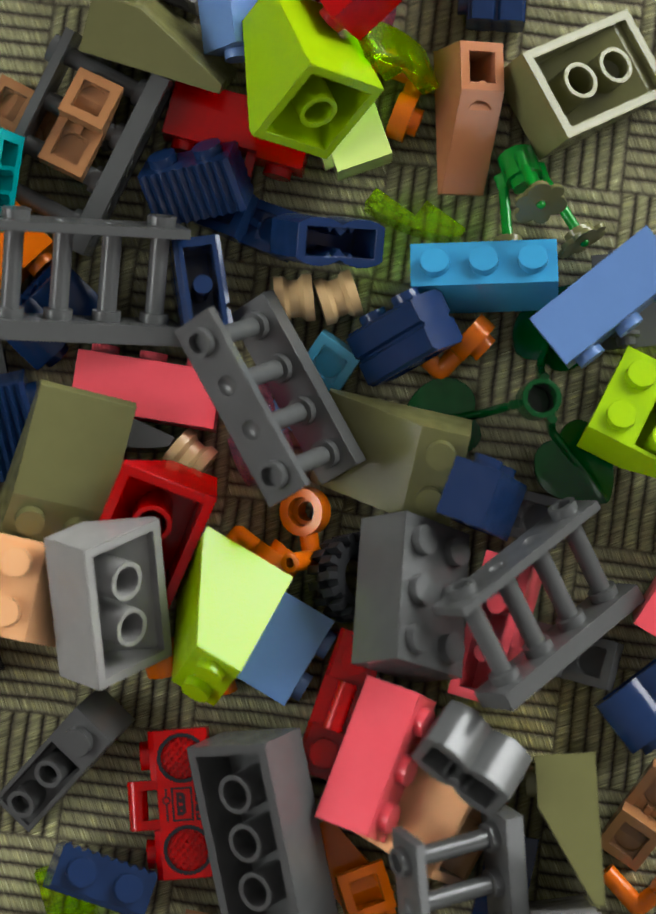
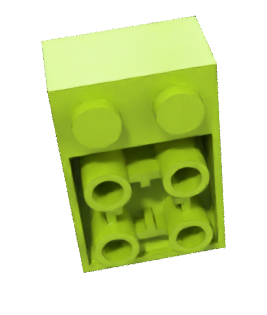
[576,345,656,478]

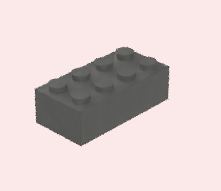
[186,727,338,914]

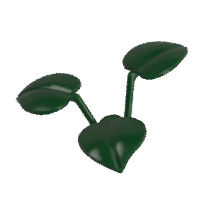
[407,285,614,504]

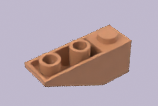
[433,40,505,197]

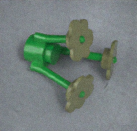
[493,144,606,259]

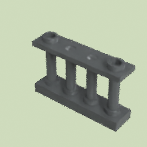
[14,27,175,256]
[0,205,191,347]
[174,290,366,508]
[431,497,645,712]
[389,804,529,914]

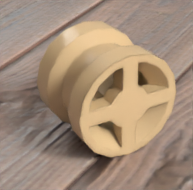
[312,269,364,326]
[273,273,316,322]
[161,427,220,473]

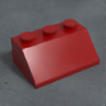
[98,460,217,610]

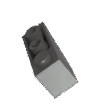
[0,689,136,832]

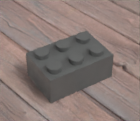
[351,510,470,683]

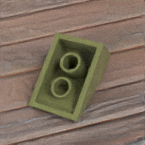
[79,0,238,94]
[504,8,656,160]
[0,379,137,542]
[310,388,472,526]
[525,752,606,907]

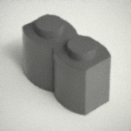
[411,699,533,817]

